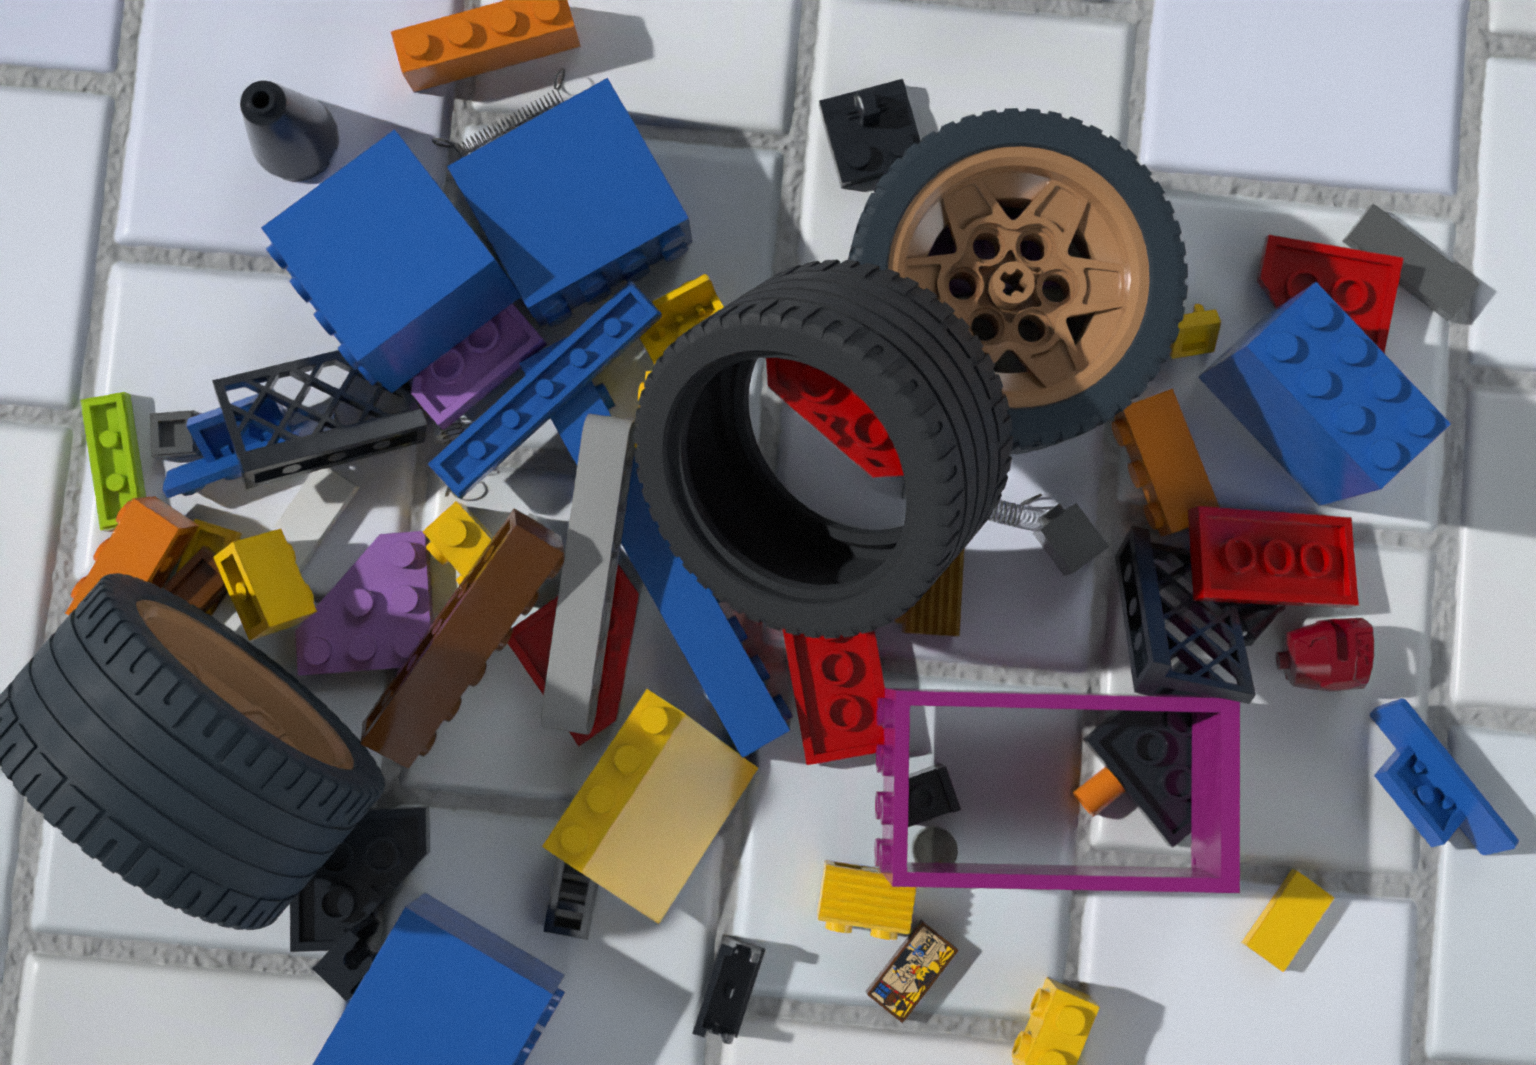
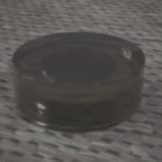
[911,826,958,863]

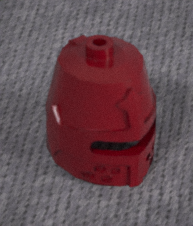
[1275,617,1374,692]

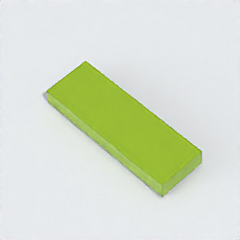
[80,392,146,532]

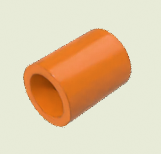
[1073,767,1125,817]

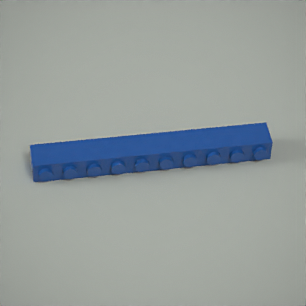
[519,337,793,758]

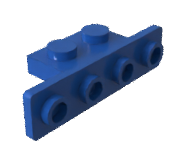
[162,388,338,498]
[1370,698,1519,855]

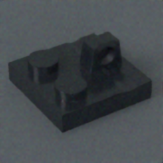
[818,79,921,188]

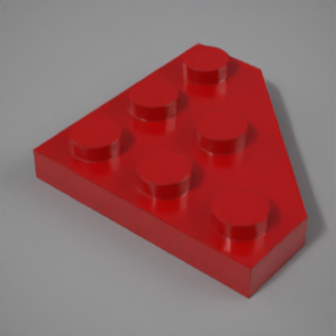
[1257,234,1404,354]
[766,358,904,478]
[507,563,640,746]

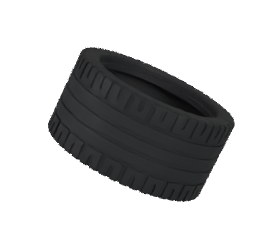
[634,259,1013,639]

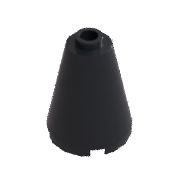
[240,80,339,182]

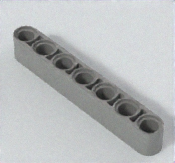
[541,413,637,735]

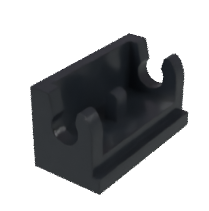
[312,914,381,1002]
[692,934,765,1044]

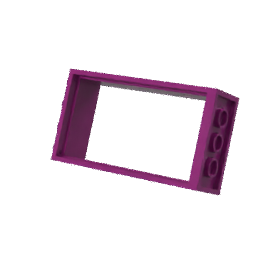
[874,688,1240,893]

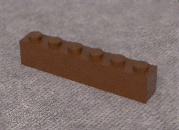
[360,508,565,769]

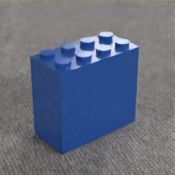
[447,78,693,328]
[261,129,521,393]
[1198,282,1451,506]
[312,893,565,1065]

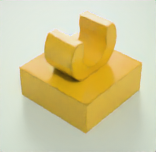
[1169,304,1221,359]

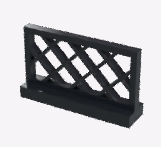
[212,350,427,490]
[1115,526,1256,704]

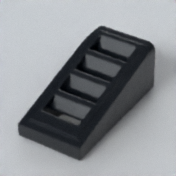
[543,857,599,940]

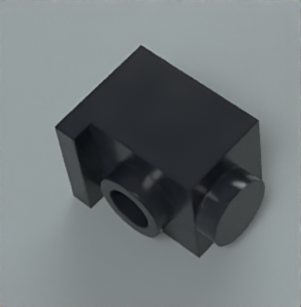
[908,763,961,827]

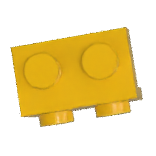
[639,274,724,364]

